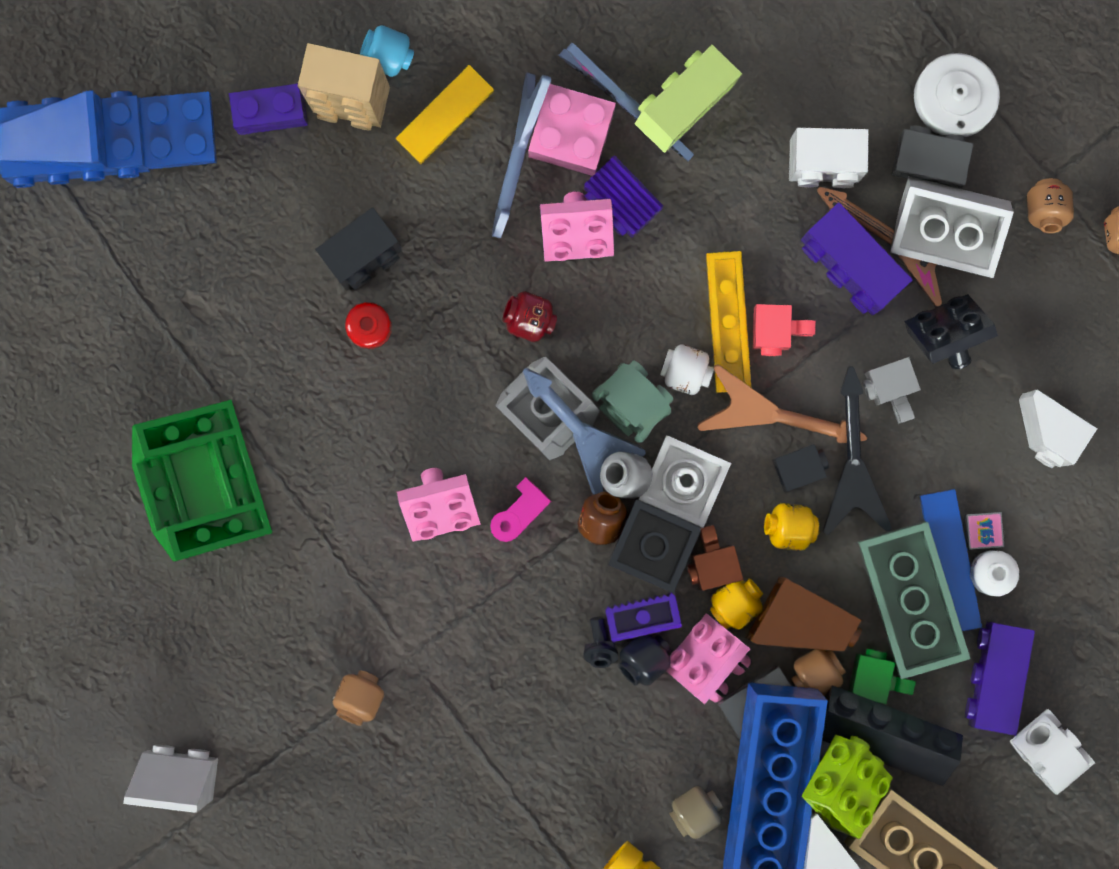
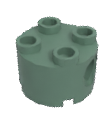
[592,360,673,443]

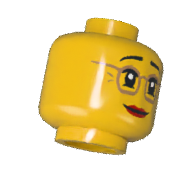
[764,503,819,551]
[710,579,763,629]

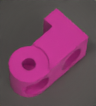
[490,477,552,542]

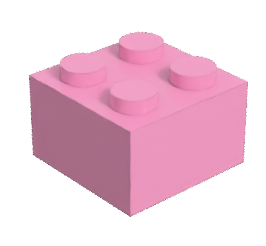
[528,84,616,176]

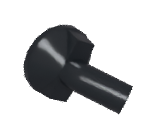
[583,616,618,668]

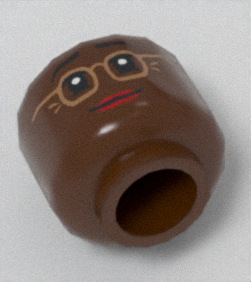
[577,492,627,545]

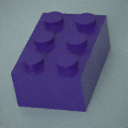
[801,202,913,316]

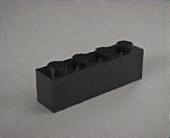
[822,685,963,786]

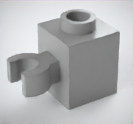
[862,357,921,424]

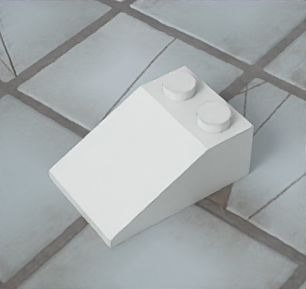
[123,745,218,813]

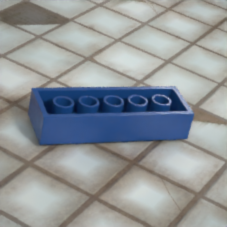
[723,683,828,869]

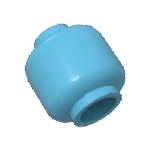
[360,25,414,77]

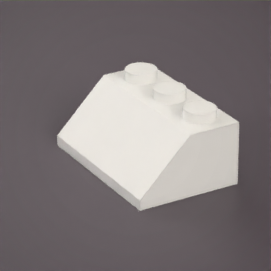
[891,176,1014,278]

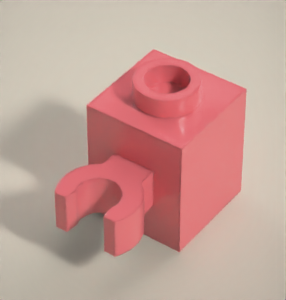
[753,304,816,356]

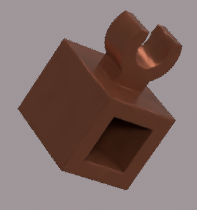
[687,525,743,591]

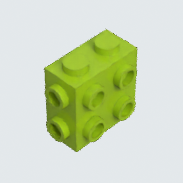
[802,735,893,839]

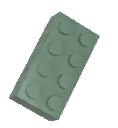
[857,521,971,679]

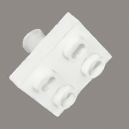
[639,435,731,528]

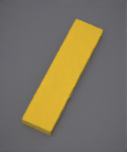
[706,251,752,393]

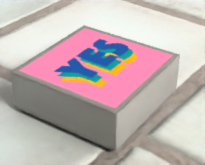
[965,512,1004,550]

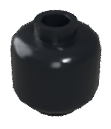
[618,634,671,686]

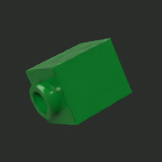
[848,649,916,704]

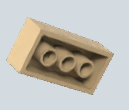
[298,43,390,130]
[844,788,998,869]

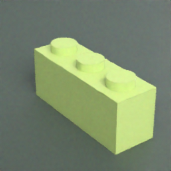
[635,45,742,153]

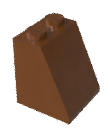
[745,576,862,651]

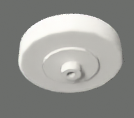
[914,53,1000,137]

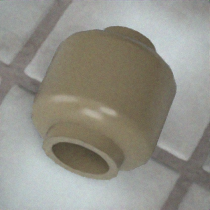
[669,786,724,839]

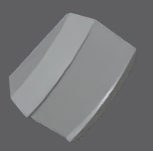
[495,357,599,460]

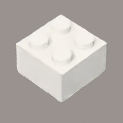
[789,128,868,188]

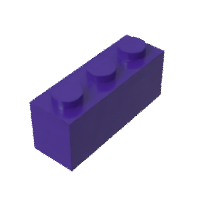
[965,621,1035,736]

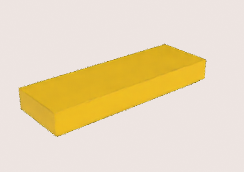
[396,65,494,164]

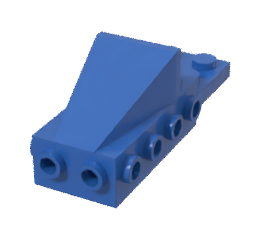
[0,90,217,188]

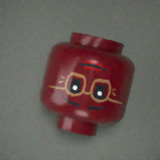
[502,291,557,342]

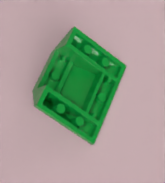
[132,400,272,562]

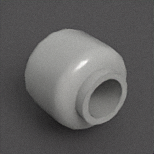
[600,451,652,499]

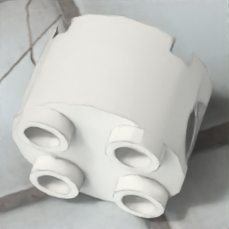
[1010,708,1095,795]

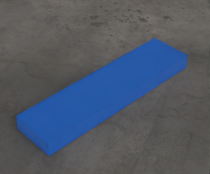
[919,489,982,631]

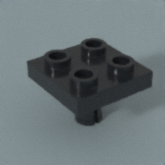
[904,294,998,369]

